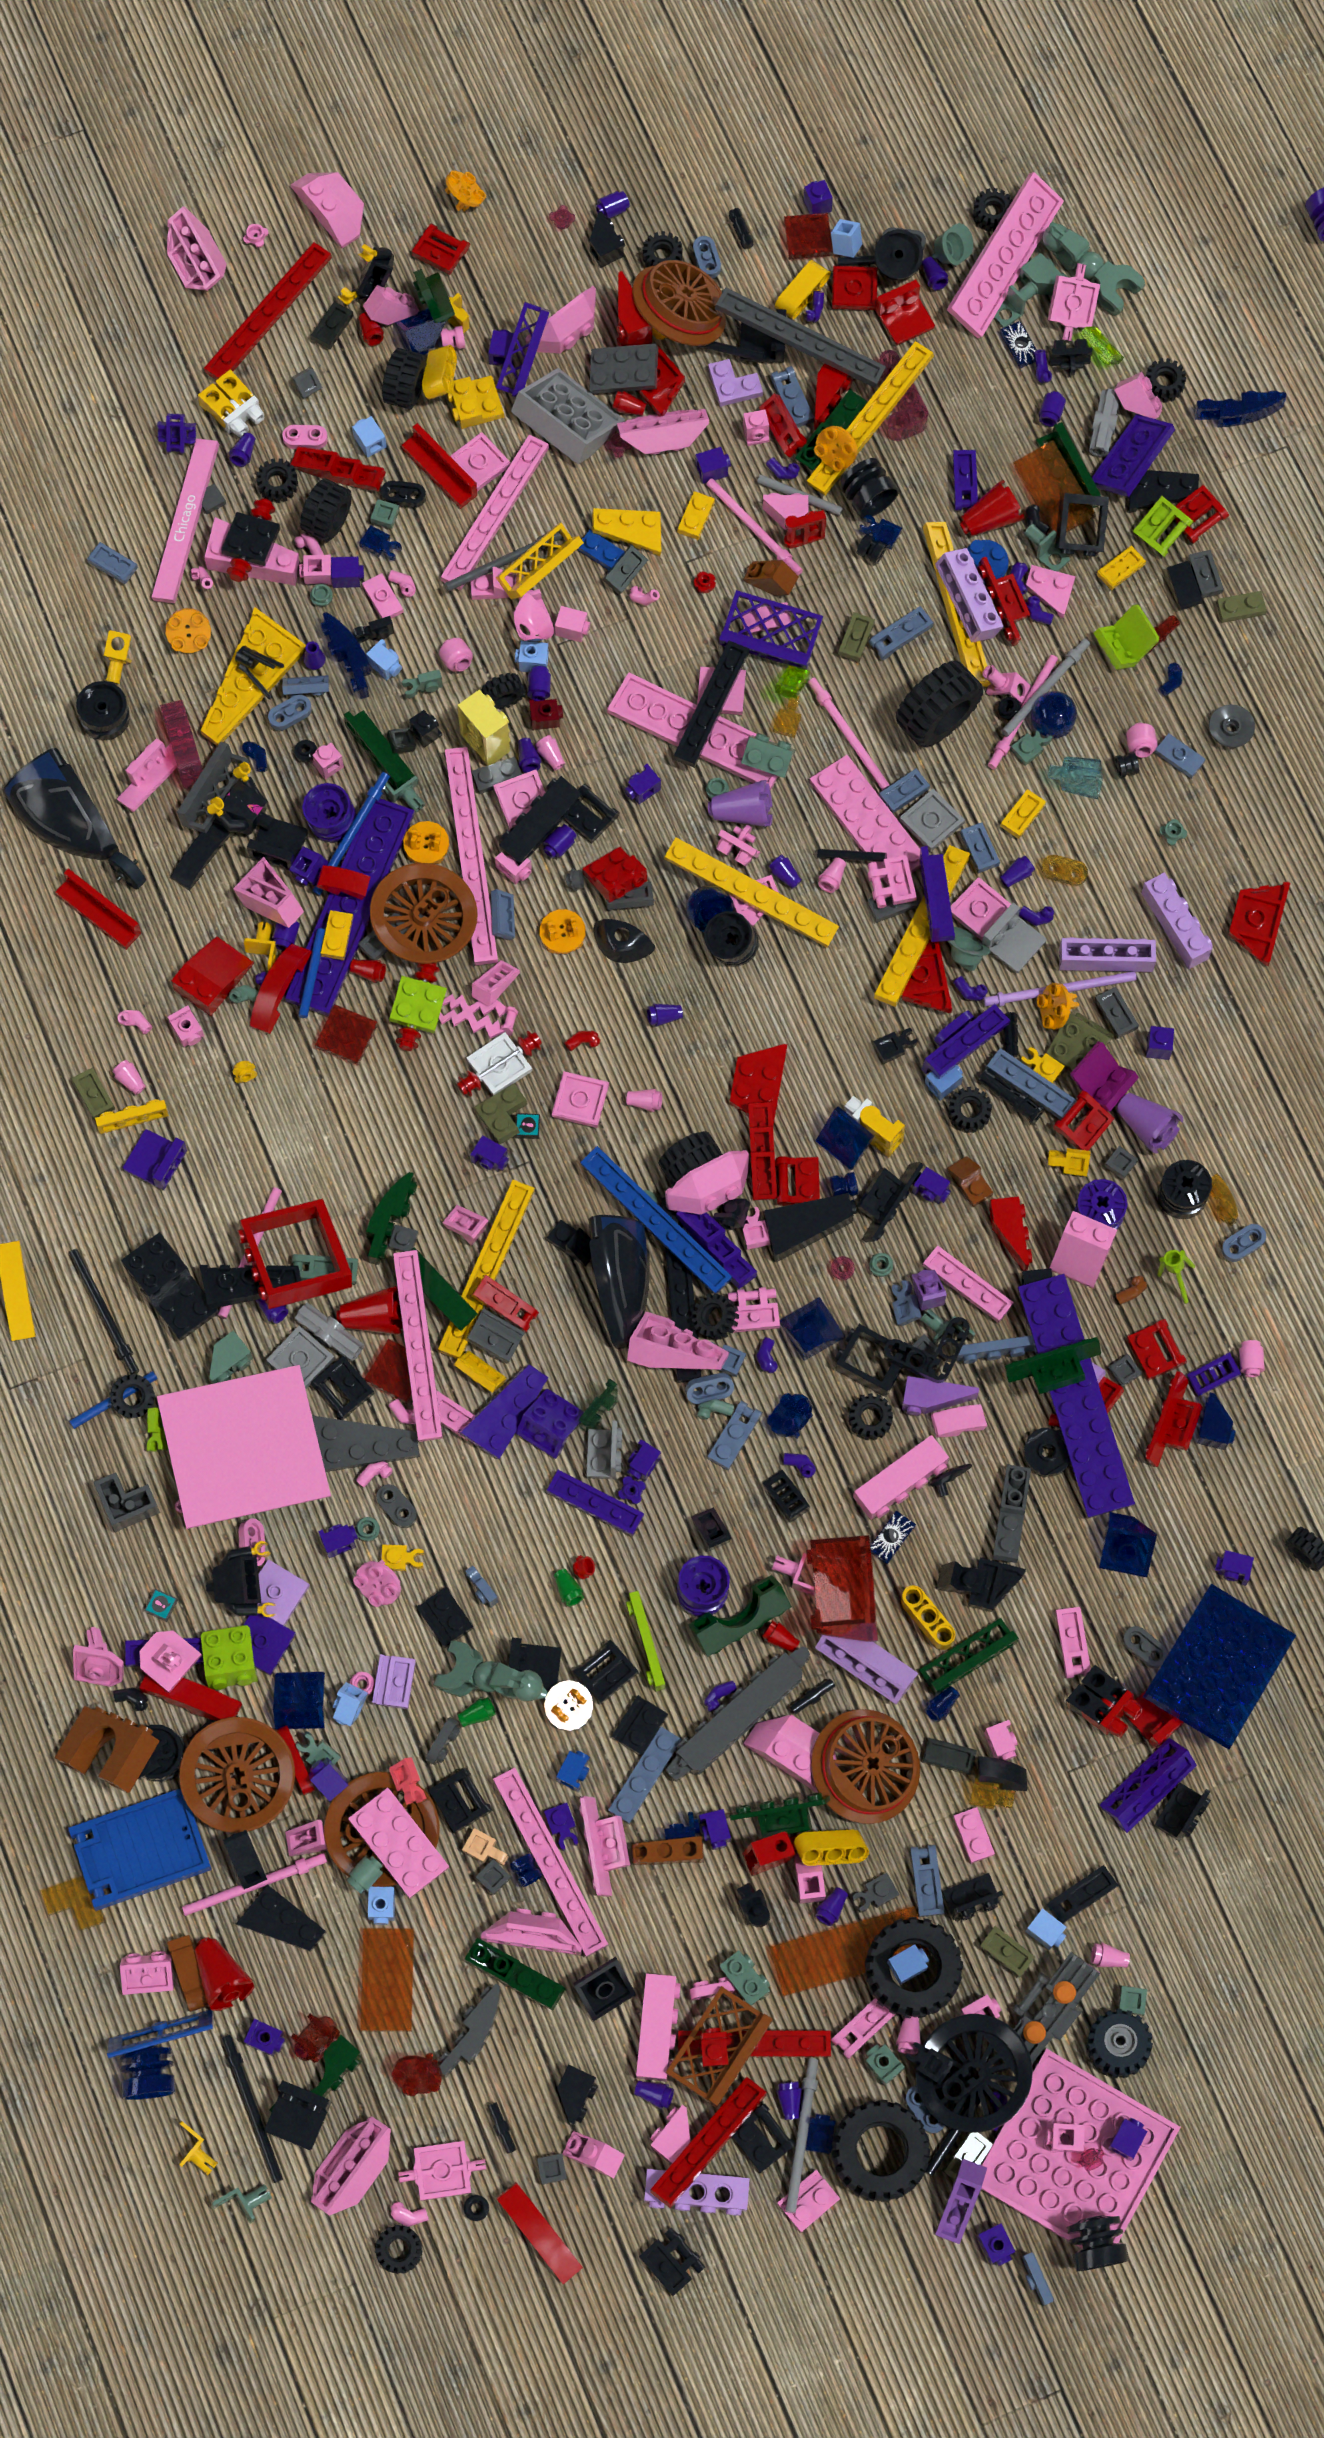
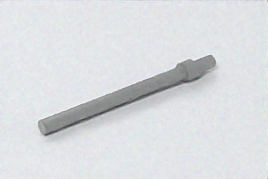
[1001,638,1090,737]
[785,2058,819,2214]

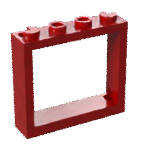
[237,1198,352,1309]

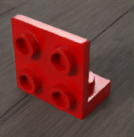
[875,279,935,345]
[1124,1680,1195,1749]

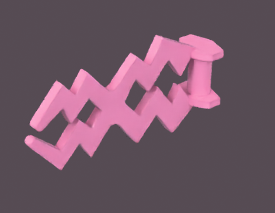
[439,994,518,1039]

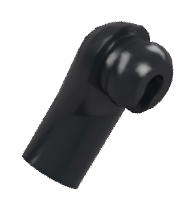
[1025,504,1050,535]
[113,1687,148,1711]

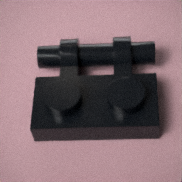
[639,2227,706,2296]

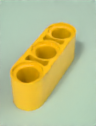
[775,260,831,320]
[422,345,457,399]
[901,1585,955,1650]
[794,1829,869,1866]

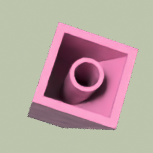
[1050,1211,1117,1289]

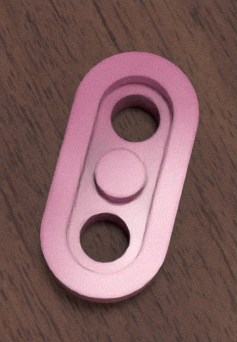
[282,425,328,449]
[239,1518,265,1566]
[689,1977,738,2000]

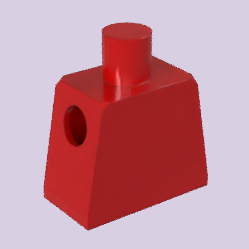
[742,1831,799,1876]

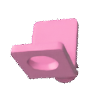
[983,665,1030,705]
[772,1553,820,1597]

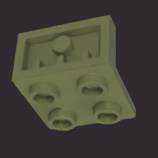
[1047,1010,1115,1070]

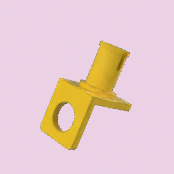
[103,630,132,684]
[244,922,277,971]
[178,2121,218,2176]

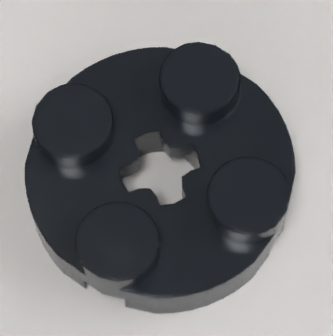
[1023,1428,1070,1478]

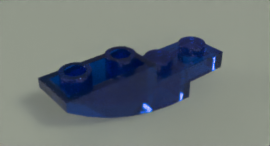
[1194,391,1286,428]
[320,612,371,699]

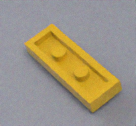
[95,1099,169,1134]

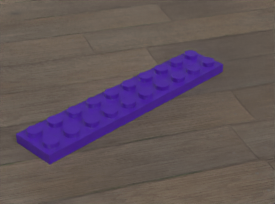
[285,798,415,1017]
[1018,1274,1135,1519]

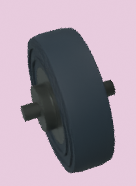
[108,852,146,889]

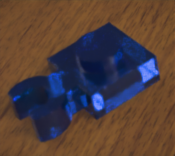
[859,515,902,550]
[359,525,402,561]

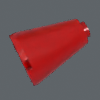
[959,479,1025,536]
[337,1286,403,1334]
[194,1937,255,2011]

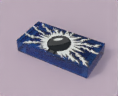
[1000,321,1037,369]
[868,1511,916,1565]

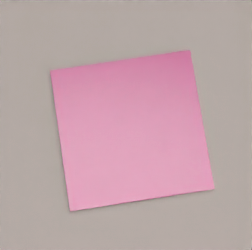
[157,1365,331,1529]

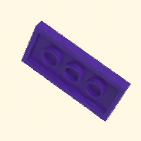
[1092,414,1175,497]

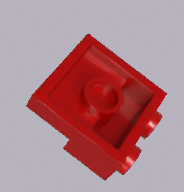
[582,847,647,903]

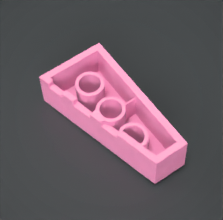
[204,517,300,586]

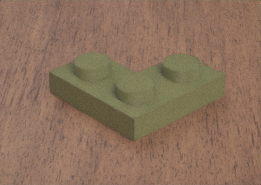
[474,1083,528,1145]

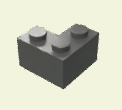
[93,1472,160,1532]

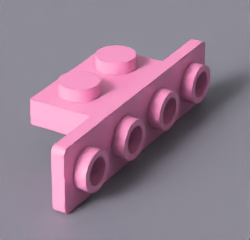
[117,735,195,812]
[579,1796,630,1897]

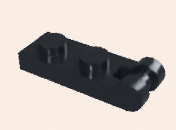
[1046,1865,1119,1924]

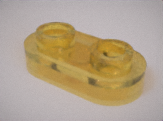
[1041,855,1088,886]

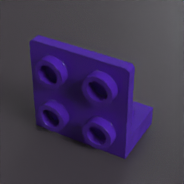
[123,1129,187,1190]
[516,1389,586,1459]

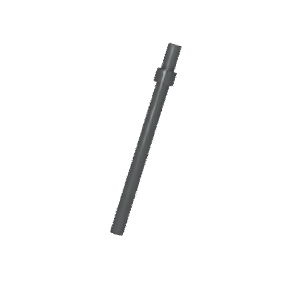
[444,531,563,592]

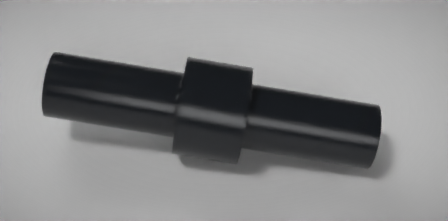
[790,1679,836,1715]
[487,2102,517,2154]

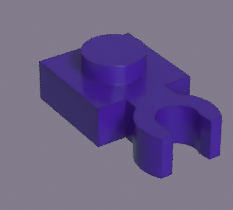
[544,1803,578,1851]

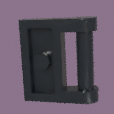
[563,783,620,844]
[310,1356,375,1420]
[572,1639,639,1704]
[429,1768,493,1834]
[732,2103,796,2173]

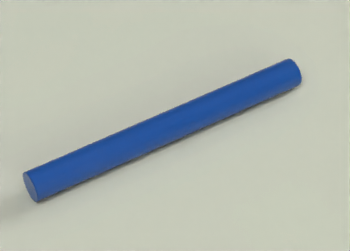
[298,928,326,1018]
[69,1371,158,1429]

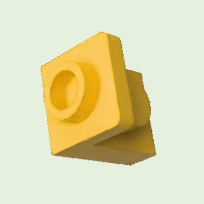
[447,293,469,334]

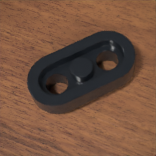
[381,481,426,507]

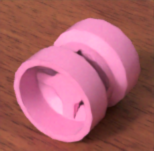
[440,326,465,349]

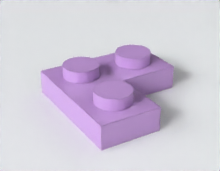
[708,359,763,407]

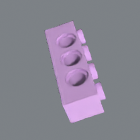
[644,2169,750,2216]

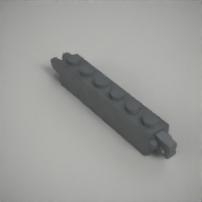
[666,1646,810,1782]

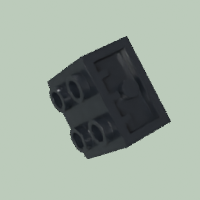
[740,309,786,363]
[247,819,308,871]
[508,1637,561,1692]
[1154,1782,1211,1842]
[942,1873,1004,1922]
[265,2080,332,2151]

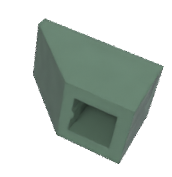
[1019,253,1067,296]
[209,1330,253,1384]

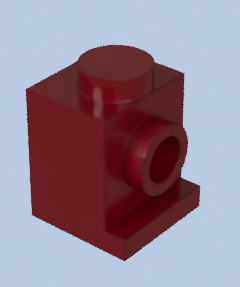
[529,699,564,731]

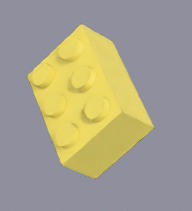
[457,689,511,766]

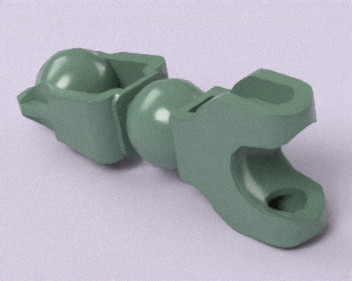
[1043,222,1145,316]
[433,1641,548,1702]

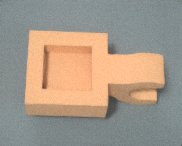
[462,1828,509,1866]

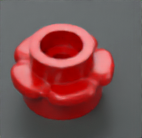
[694,571,716,593]
[573,1555,595,1579]

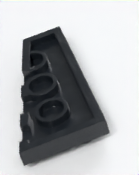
[199,1265,302,1309]

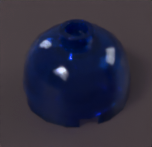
[1030,691,1077,738]
[686,885,734,932]

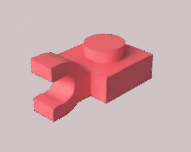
[389,1757,427,1805]

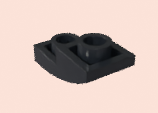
[1167,561,1203,610]
[978,1756,1028,1791]

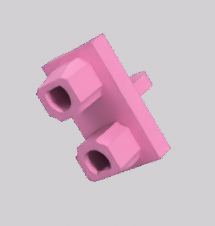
[716,825,761,866]

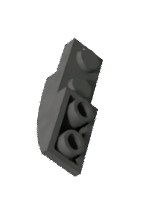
[993,1464,1031,1563]
[437,1984,501,2078]

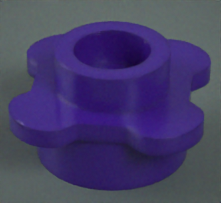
[618,1476,646,1504]

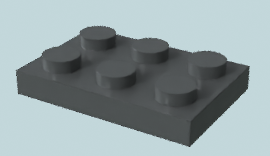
[590,344,658,394]

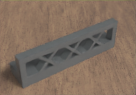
[177,742,250,833]

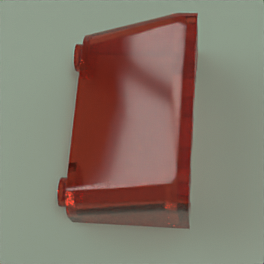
[806,1535,878,1642]

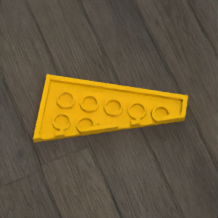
[200,607,306,747]

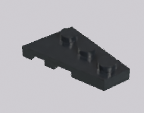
[1129,470,1199,513]
[236,1885,327,1952]

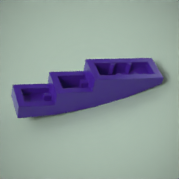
[676,1211,757,1289]

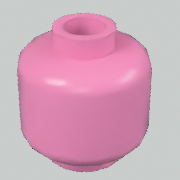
[439,638,473,672]
[1126,723,1158,758]

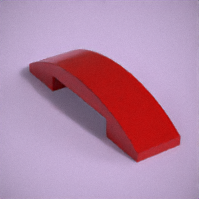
[250,944,312,1034]

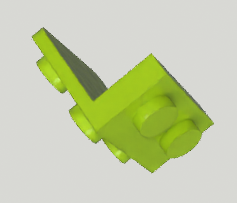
[1093,604,1159,670]
[201,1625,258,1690]

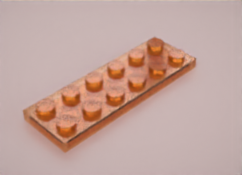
[769,1906,929,1997]

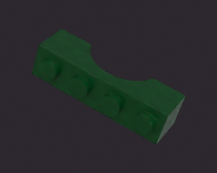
[688,1575,792,1657]
[269,2032,362,2113]

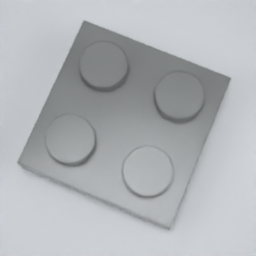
[899,789,965,852]
[266,1326,335,1389]

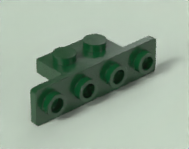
[413,269,455,323]
[1005,1337,1101,1395]
[729,1792,830,1838]

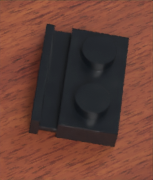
[417,1587,474,1648]
[611,1695,668,1757]

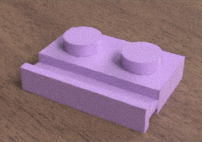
[372,1654,416,1709]

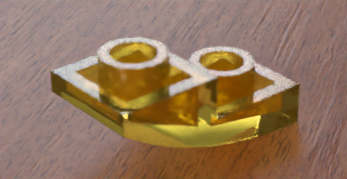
[1210,1173,1238,1226]

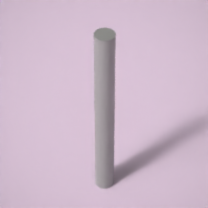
[757,474,843,516]

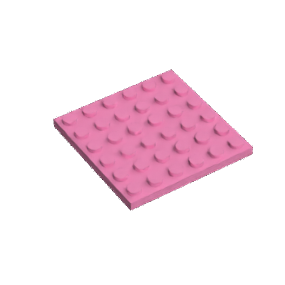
[981,2048,1181,2250]

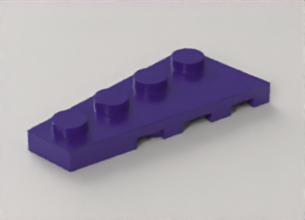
[458,1364,549,1459]

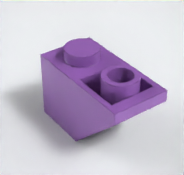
[912,1270,947,1311]

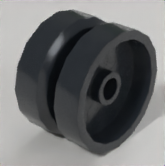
[874,229,923,281]
[76,681,130,741]
[144,1725,187,1782]

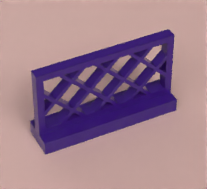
[719,590,823,671]

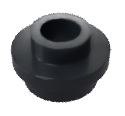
[998,697,1021,720]
[294,740,317,762]
[463,2195,489,2221]

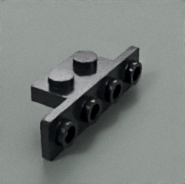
[856,1162,924,1242]

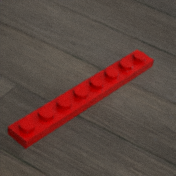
[204,242,332,380]

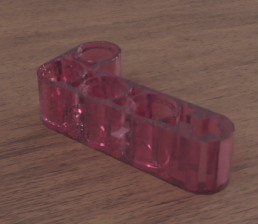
[879,350,928,441]
[160,699,203,789]

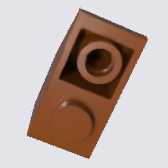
[743,560,799,596]

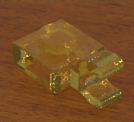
[773,694,802,738]
[969,1778,1016,1810]

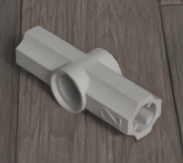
[1089,388,1120,458]
[295,1302,364,1362]

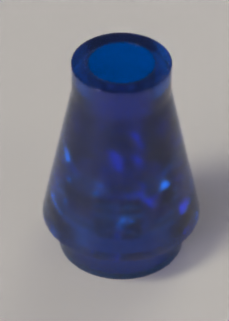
[924,1686,960,1722]

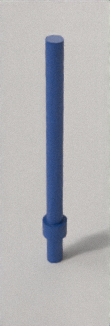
[312,772,390,896]

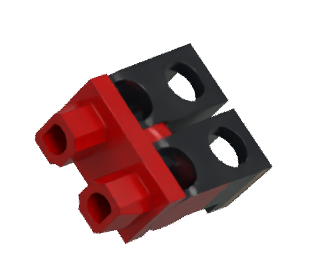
[1066,1665,1142,1738]

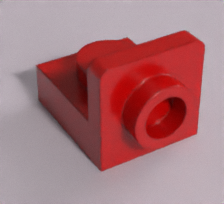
[700,2028,728,2067]

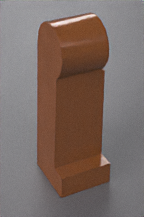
[632,1836,704,1865]
[167,1935,208,2012]

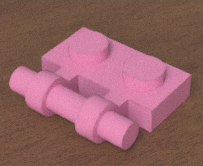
[867,855,917,908]
[728,1287,780,1333]

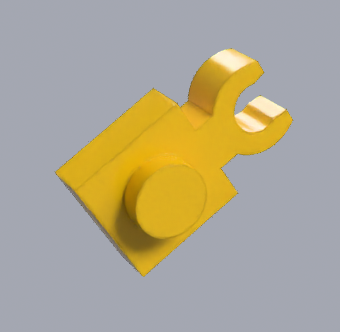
[1020,1047,1065,1083]
[382,1544,424,1571]

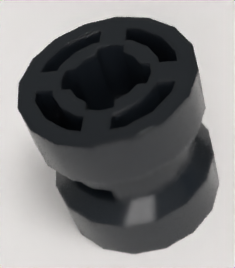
[856,534,887,564]

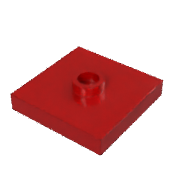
[832,266,878,310]

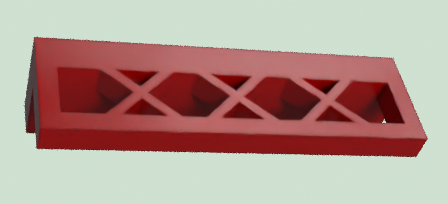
[401,423,478,509]
[55,868,142,950]

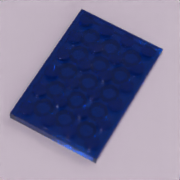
[1143,1583,1296,1750]

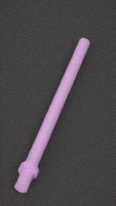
[984,971,1136,1007]

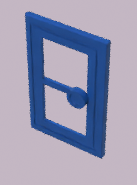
[107,2009,214,2058]

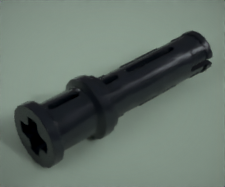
[978,1069,1045,1125]

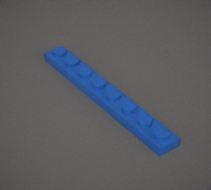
[580,1146,732,1294]

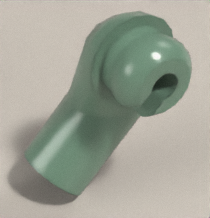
[228,985,259,1003]
[697,1399,734,1420]

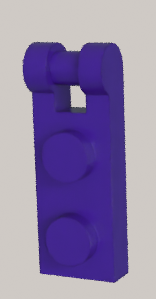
[953,450,978,511]

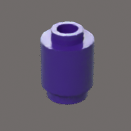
[595,191,630,219]
[1039,391,1066,427]
[527,666,551,701]
[543,824,577,859]
[272,921,300,951]

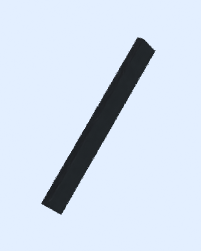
[661,1197,701,1383]

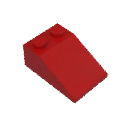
[616,271,652,347]
[171,936,254,1016]

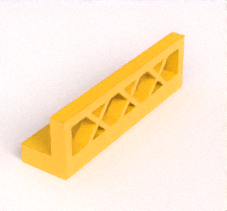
[495,523,584,599]

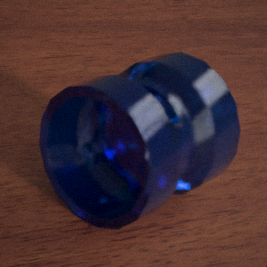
[830,1172,858,1196]
[509,1853,543,1888]

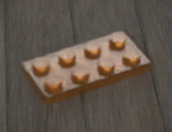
[1013,441,1096,533]
[361,1928,414,2032]

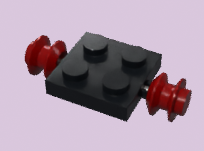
[221,499,280,582]

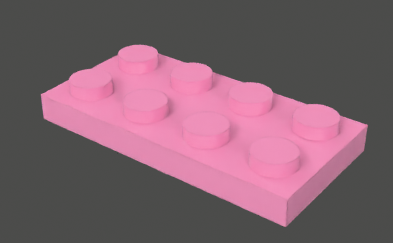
[348,1788,450,1899]

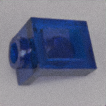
[664,1812,700,1840]
[806,2114,835,2154]

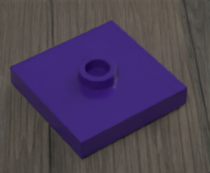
[243,1613,296,1676]

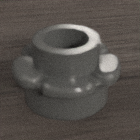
[566,868,584,891]

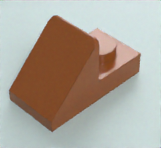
[947,1156,994,1207]

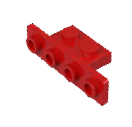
[977,557,1030,646]
[1146,1371,1203,1467]

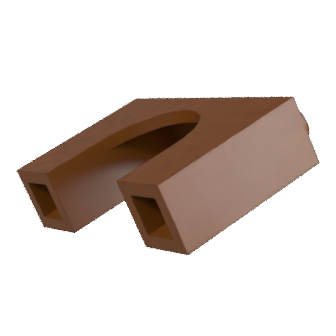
[54,1706,159,1794]

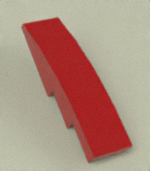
[290,447,386,492]
[748,1101,777,1200]
[139,1674,242,1721]
[496,2182,583,2284]

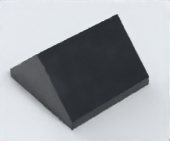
[572,1957,636,2022]

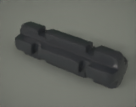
[729,208,754,249]
[1004,1012,1019,1058]

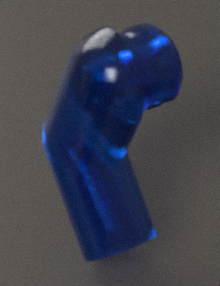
[1159,663,1183,696]
[242,741,268,772]

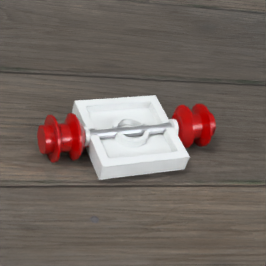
[457,1031,542,1097]

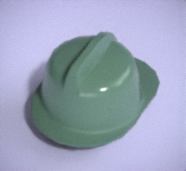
[932,223,974,266]
[948,927,990,971]

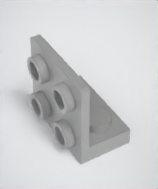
[982,902,1047,973]
[587,1420,622,1480]

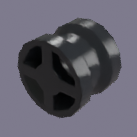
[1114,751,1139,778]

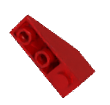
[814,363,853,430]
[989,1196,1032,1271]

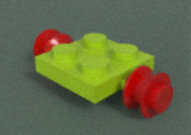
[389,963,447,1051]

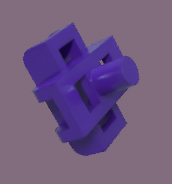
[157,413,196,453]

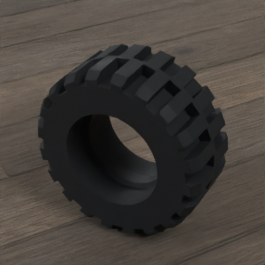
[896,661,984,747]
[864,1917,963,2018]
[831,2100,930,2202]

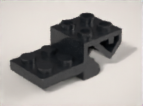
[121,1232,219,1341]

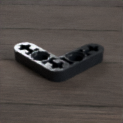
[883,1317,970,1383]

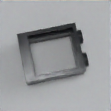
[1055,493,1109,556]
[834,1323,910,1397]

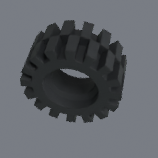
[973,188,1013,232]
[643,231,683,268]
[1145,358,1186,403]
[256,458,298,503]
[481,673,526,710]
[948,1087,992,1133]
[692,1293,739,1340]
[110,1374,155,1418]
[849,1393,893,1440]
[1285,1527,1324,1572]
[375,2225,423,2274]

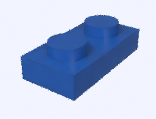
[577,530,625,570]

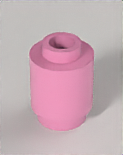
[1239,1340,1265,1377]

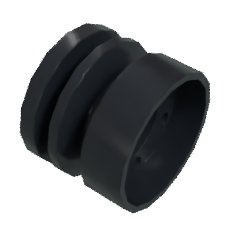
[839,458,899,519]
[704,911,759,967]
[1157,1160,1212,1219]
[1066,2215,1129,2272]

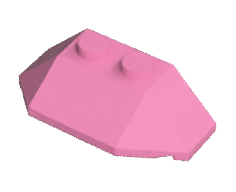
[290,172,364,248]
[167,206,227,291]
[526,286,596,354]
[617,409,709,454]
[665,1150,750,1215]
[743,1715,838,1793]
[481,1908,582,1956]
[311,2116,391,2216]

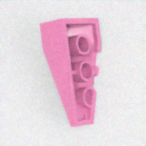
[627,1312,729,1370]

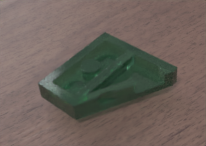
[579,1379,618,1432]

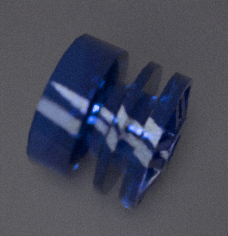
[119,2046,176,2100]

